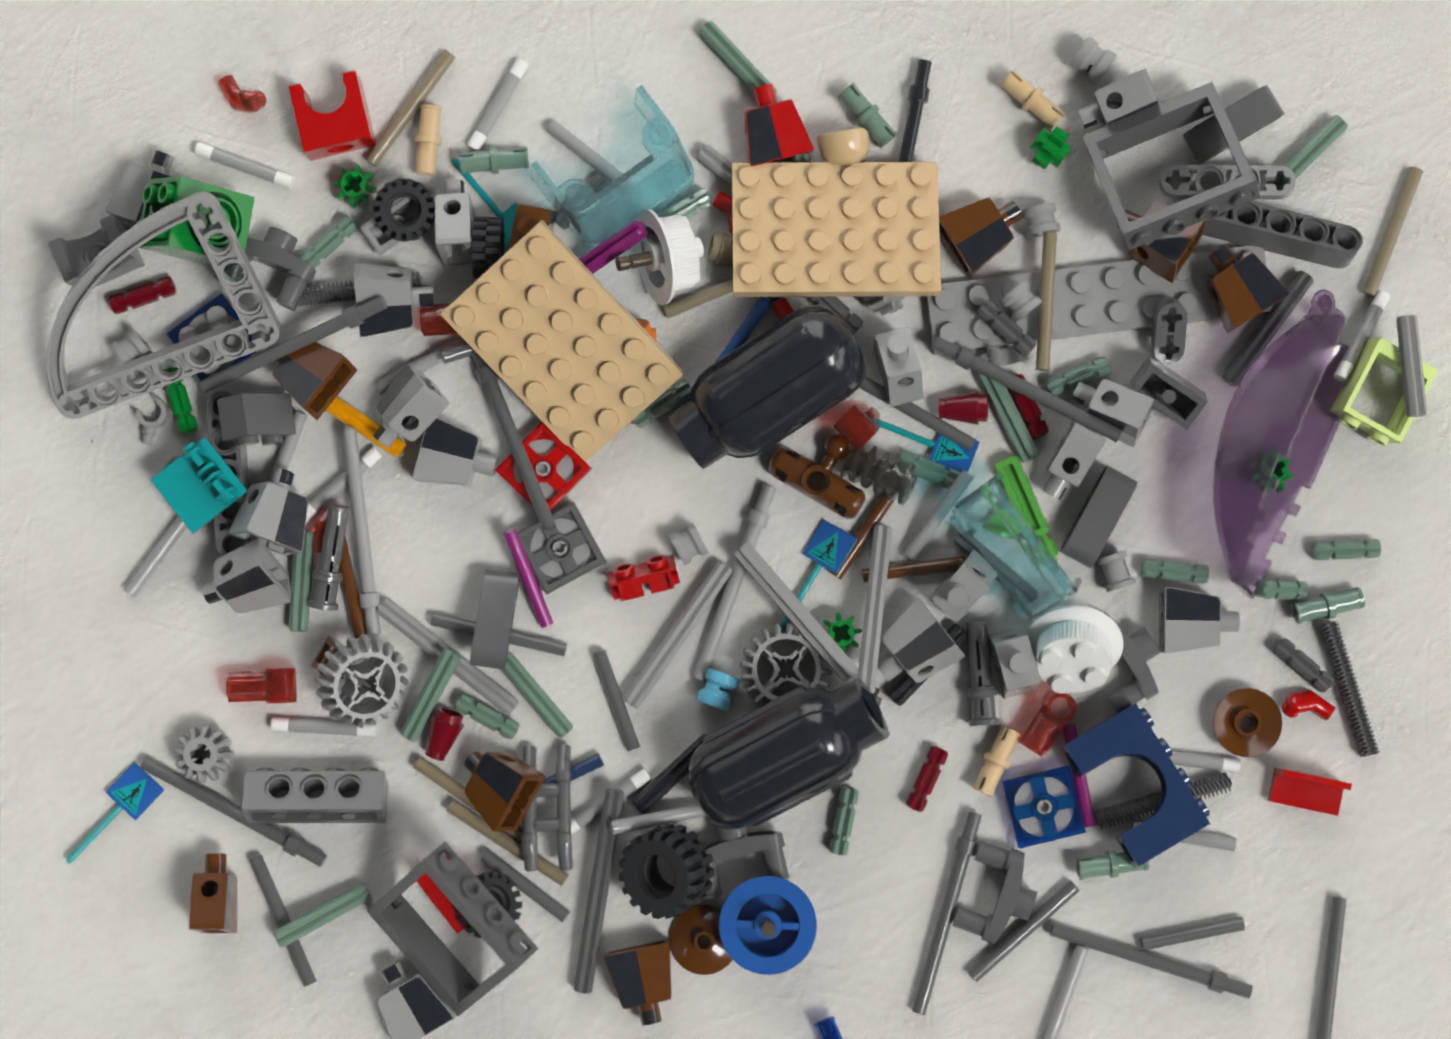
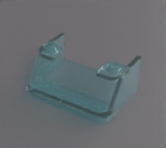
[531,85,695,251]
[950,471,1082,620]

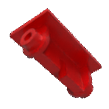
[607,555,680,602]

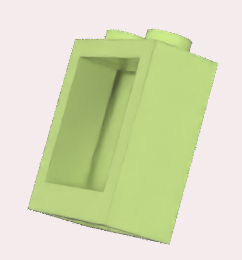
[1330,337,1438,446]

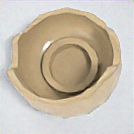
[817,128,871,166]

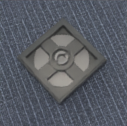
[517,502,607,595]

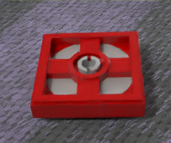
[495,421,592,512]

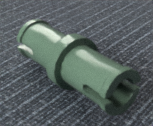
[837,82,898,148]
[459,146,529,174]
[1291,587,1365,624]
[1076,850,1149,880]

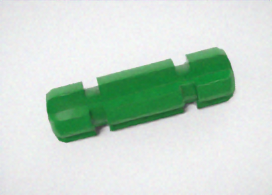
[164,367,198,434]

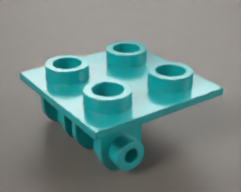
[150,437,248,534]

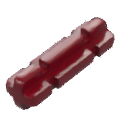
[109,276,176,314]
[1008,374,1049,439]
[906,746,948,812]

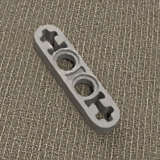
[1160,165,1296,200]

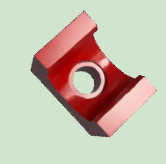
[288,70,376,161]

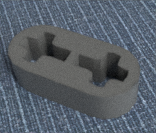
[1151,297,1187,364]

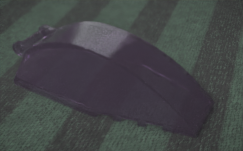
[1213,289,1349,599]

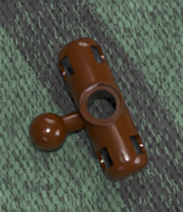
[768,434,866,519]

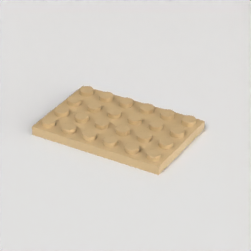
[732,162,941,297]
[440,220,684,462]

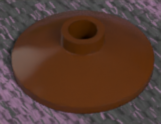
[1213,688,1282,757]
[670,905,733,975]

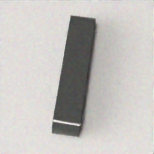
[1203,201,1363,269]
[206,390,249,556]

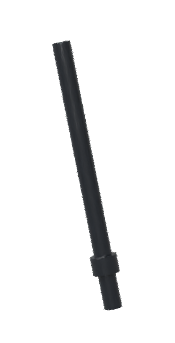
[898,59,932,162]

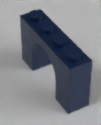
[1061,703,1211,868]

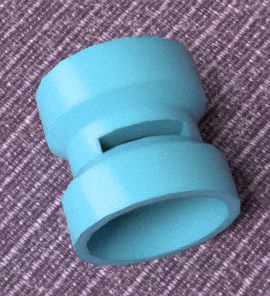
[696,667,740,711]

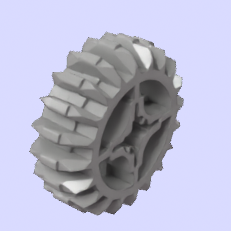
[740,622,833,705]
[314,634,409,728]

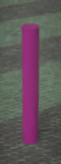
[503,528,554,628]
[1062,724,1096,828]

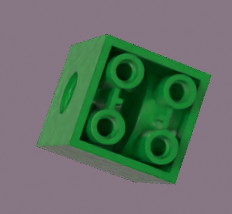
[138,176,255,266]

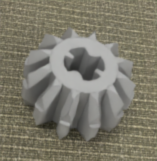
[173,724,234,783]

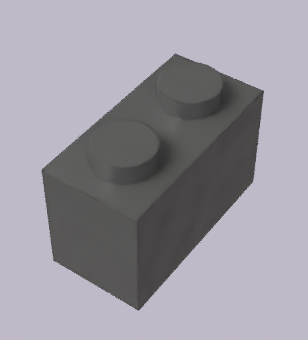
[1129,355,1208,430]
[217,393,296,446]

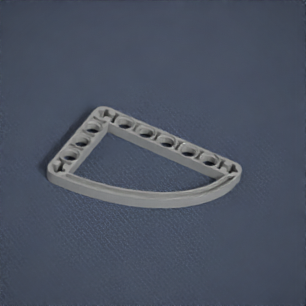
[47,192,280,419]

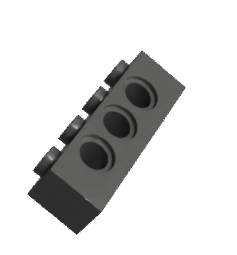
[241,767,388,823]

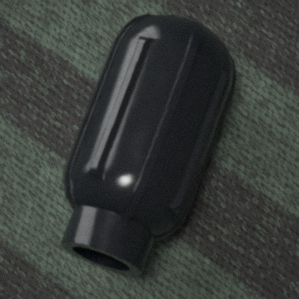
[668,305,866,470]
[687,678,889,829]

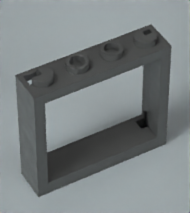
[1082,82,1260,251]
[367,841,539,1016]

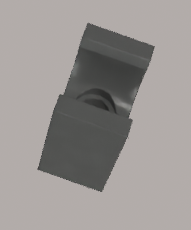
[48,215,145,287]

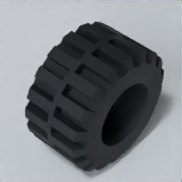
[618,824,715,919]

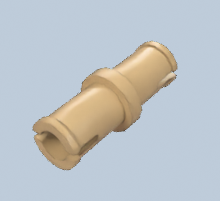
[1000,69,1065,130]
[414,104,442,176]
[972,725,1021,797]

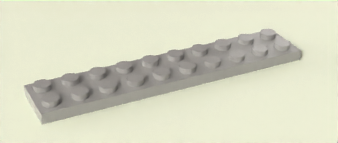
[926,245,1272,355]

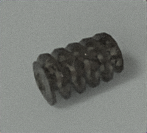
[840,440,918,506]

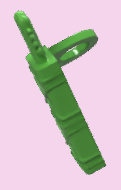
[984,455,1059,566]

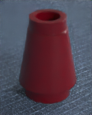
[939,391,988,425]
[425,707,464,761]

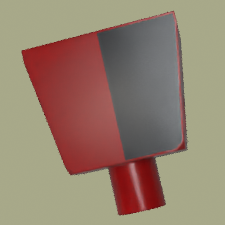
[744,83,814,167]

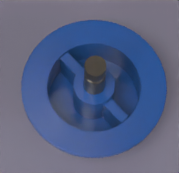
[719,876,817,975]

